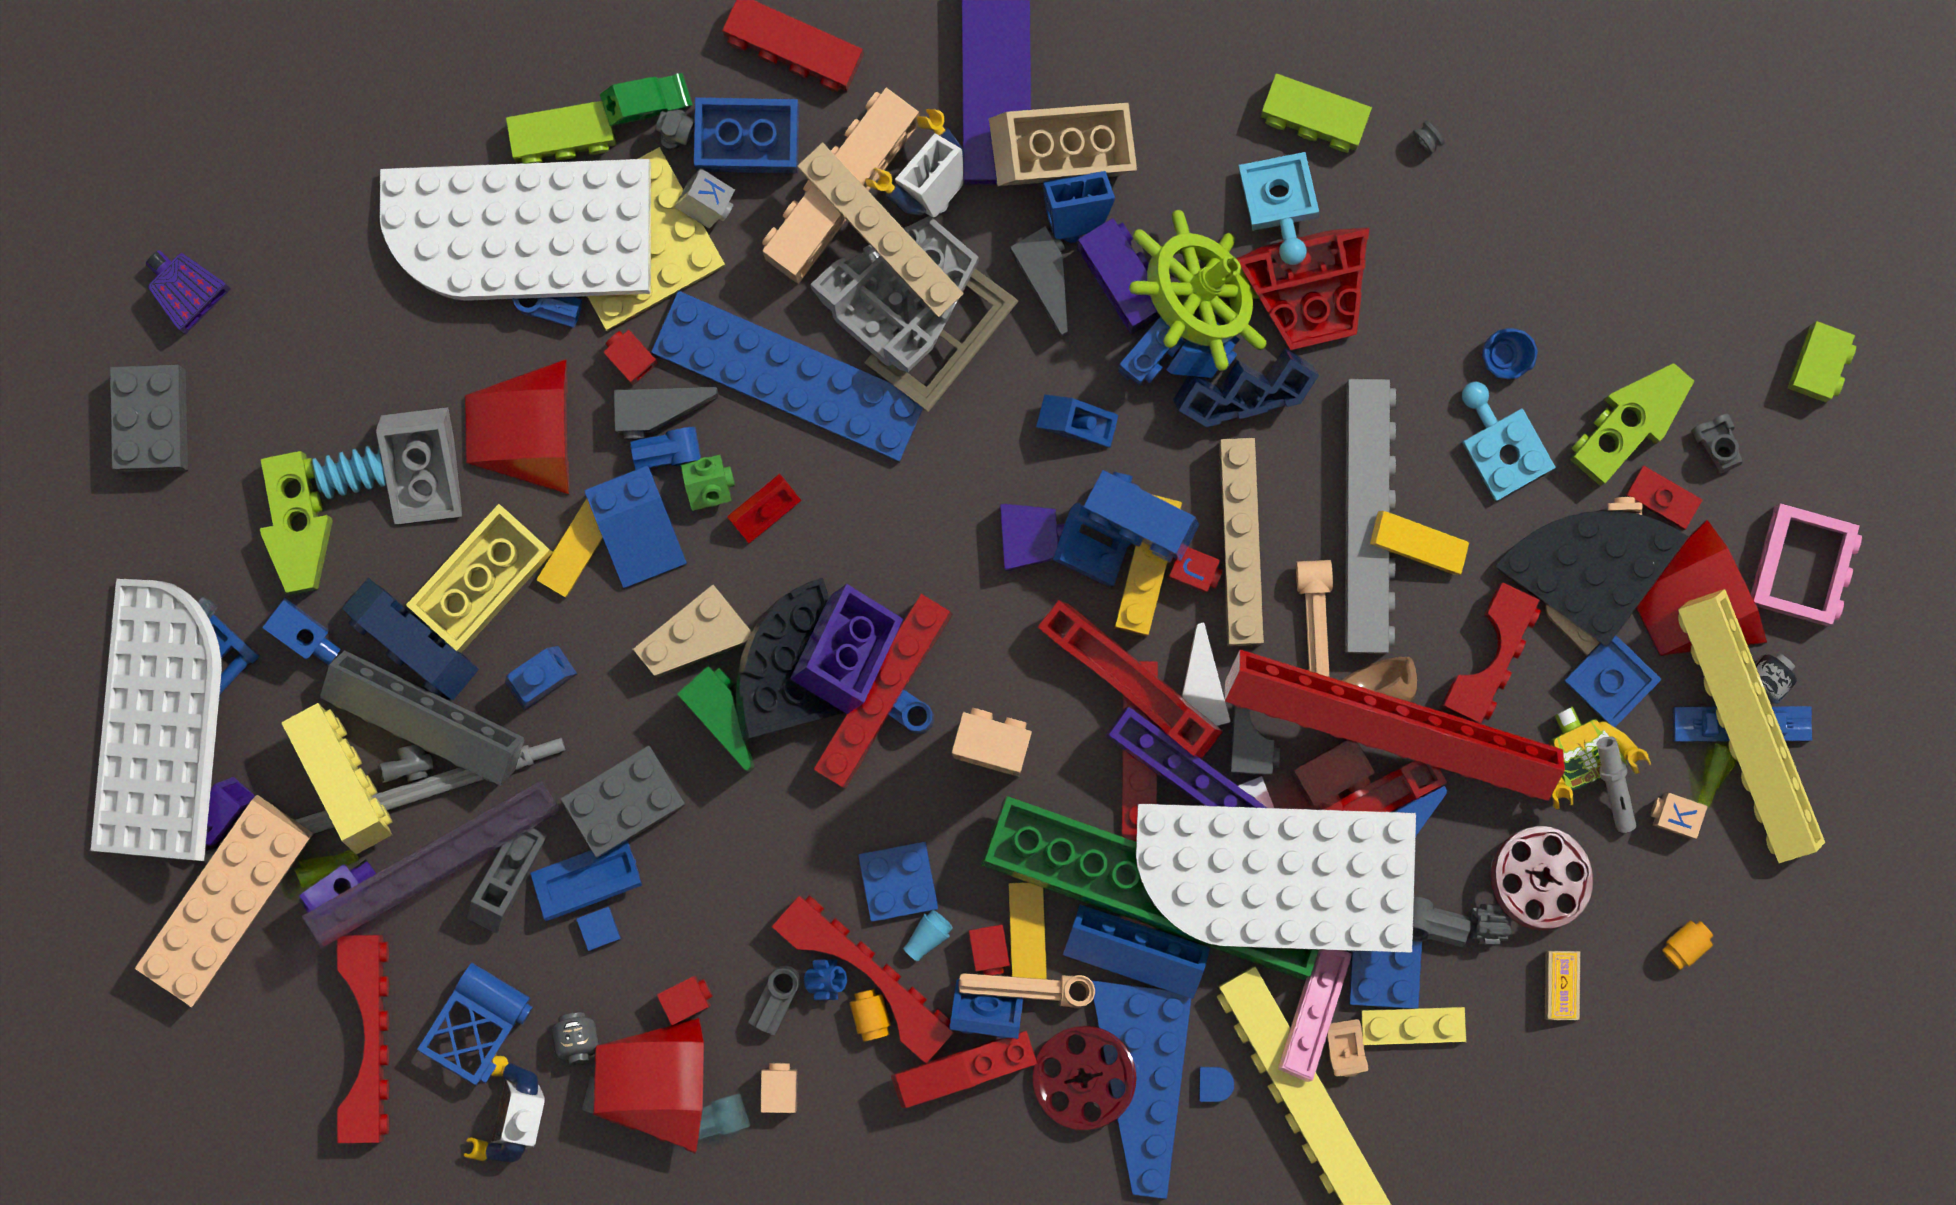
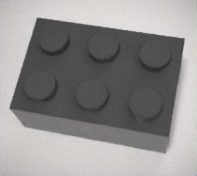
[110,365,188,473]
[560,746,685,859]

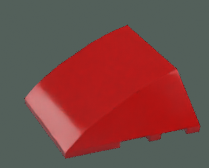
[1236,227,1370,350]
[465,359,570,495]
[1636,520,1767,656]
[593,1018,704,1154]

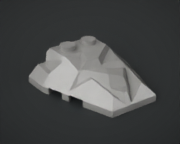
[810,216,979,372]

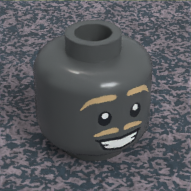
[552,1012,599,1065]

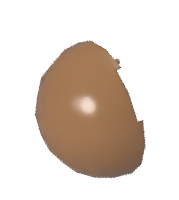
[1341,656,1417,702]

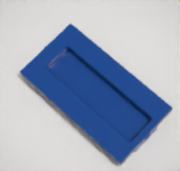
[530,841,642,921]

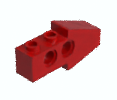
[891,1031,1037,1108]

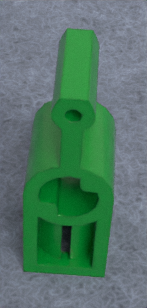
[599,73,693,126]

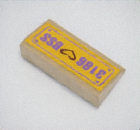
[1545,951,1580,1020]

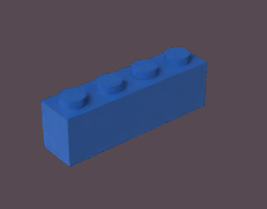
[1063,904,1210,999]

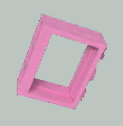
[1750,503,1862,626]

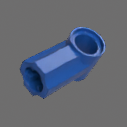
[512,297,583,328]
[630,427,701,470]
[889,690,934,734]

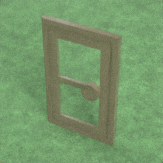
[865,269,1019,412]

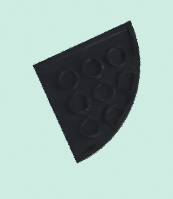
[1496,511,1689,648]
[736,578,845,741]

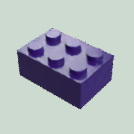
[1077,218,1160,334]
[790,584,903,714]

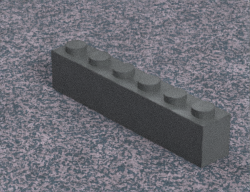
[320,650,525,786]

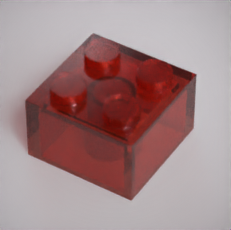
[1290,739,1375,810]

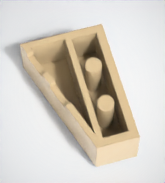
[633,585,752,677]

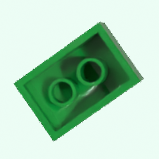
[677,667,755,772]

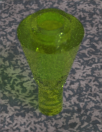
[1697,743,1738,808]
[294,849,359,888]

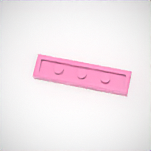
[1278,949,1352,1082]

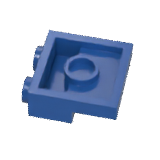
[1118,317,1185,386]

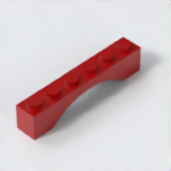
[814,594,953,788]
[1038,600,1223,758]
[772,895,954,1064]
[337,935,390,1143]

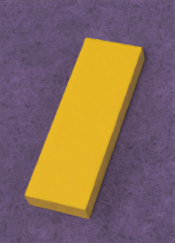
[537,498,603,598]
[1370,511,1469,575]
[1009,883,1047,979]

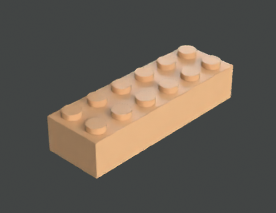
[762,87,919,284]
[952,708,1032,777]
[135,795,314,1007]

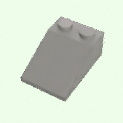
[376,407,462,524]

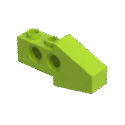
[1570,363,1694,486]
[260,451,333,595]

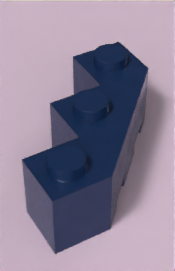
[1173,348,1319,427]
[342,577,479,700]

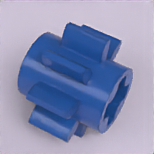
[804,959,847,1001]

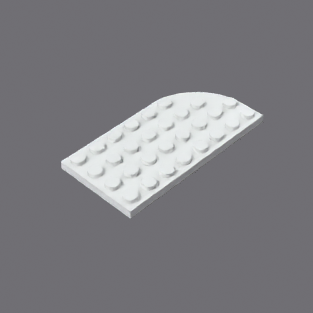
[380,159,651,300]
[91,579,222,861]
[1136,804,1416,952]

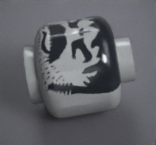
[1755,654,1797,704]

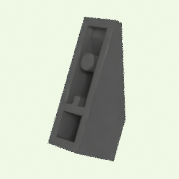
[1010,226,1067,339]
[614,387,719,440]
[467,820,547,934]

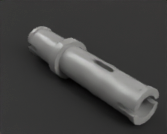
[1596,737,1636,833]

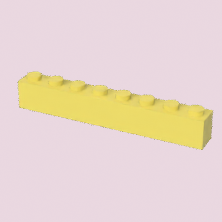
[1678,589,1825,863]
[1216,966,1391,1205]

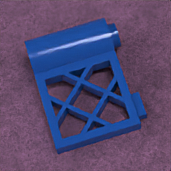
[417,963,533,1086]

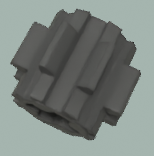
[1469,904,1512,945]

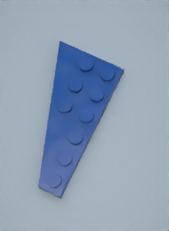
[1091,980,1191,1199]

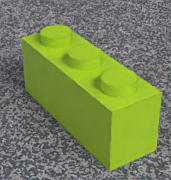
[1260,73,1372,153]
[506,101,616,164]

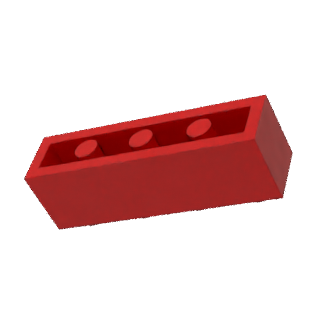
[722,0,864,92]

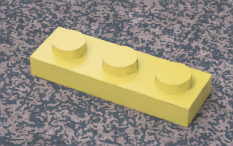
[1361,1007,1466,1045]

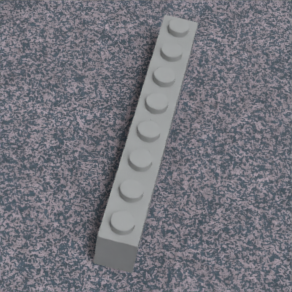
[1345,379,1396,654]

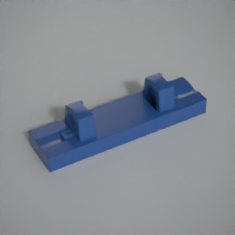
[1673,706,1812,742]

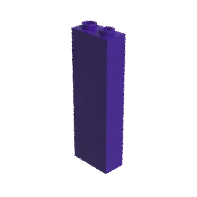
[962,0,1031,185]

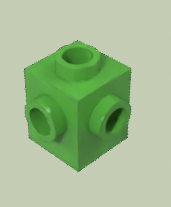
[681,454,735,511]

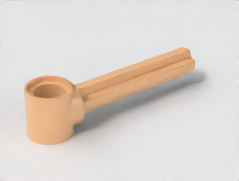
[1296,560,1333,677]
[959,973,1095,1009]

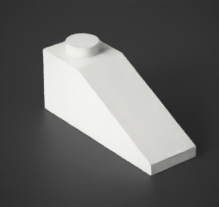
[1181,623,1230,726]

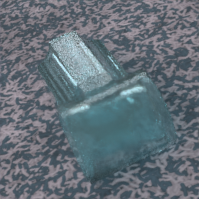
[698,1093,750,1140]

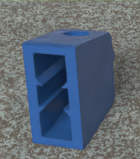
[1043,171,1115,243]
[262,598,341,666]
[505,646,577,710]

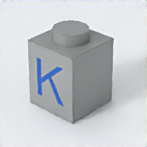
[675,168,735,228]

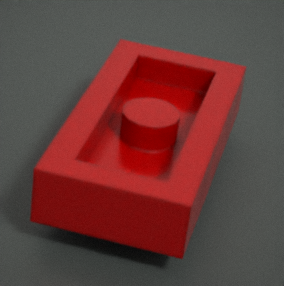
[1625,466,1702,530]
[727,473,802,543]

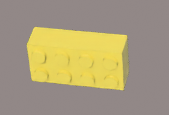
[406,504,553,653]
[281,703,393,854]

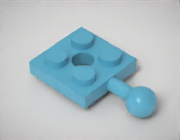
[1239,152,1319,265]
[1462,382,1556,501]

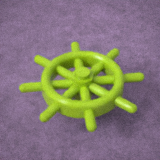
[1129,210,1266,371]

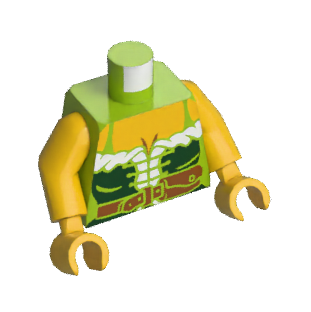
[1549,707,1651,809]

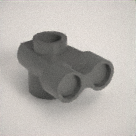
[655,110,695,151]
[1691,414,1743,473]
[378,744,433,783]

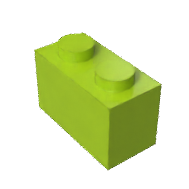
[1788,321,1856,403]

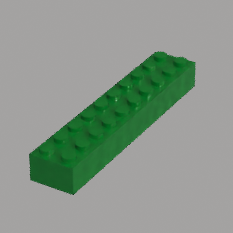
[981,796,1319,980]

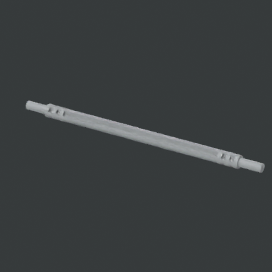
[204,738,566,865]

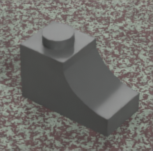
[1229,705,1280,775]

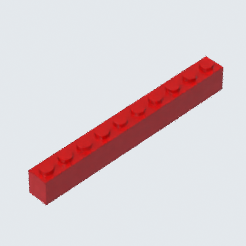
[1225,650,1565,801]

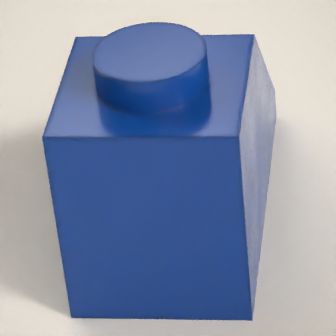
[1167,323,1240,378]
[1036,394,1119,448]

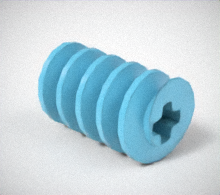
[312,446,387,499]

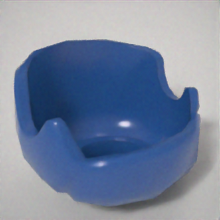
[1482,328,1538,379]

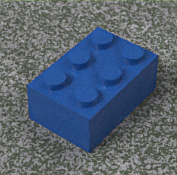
[694,97,799,173]
[1084,470,1199,563]

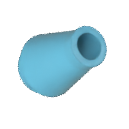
[903,910,953,961]

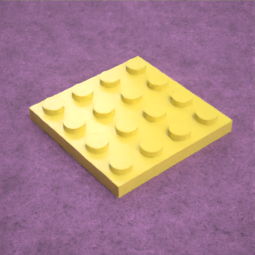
[587,147,726,332]

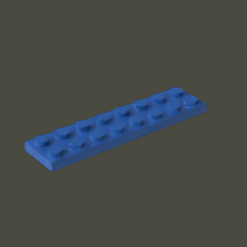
[651,291,924,462]

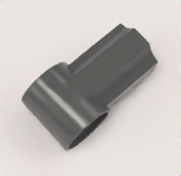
[1412,897,1471,947]
[748,966,800,1036]

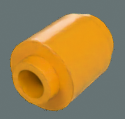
[1662,920,1714,970]
[849,989,891,1042]

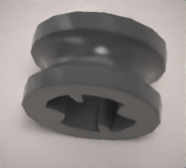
[1412,120,1445,154]

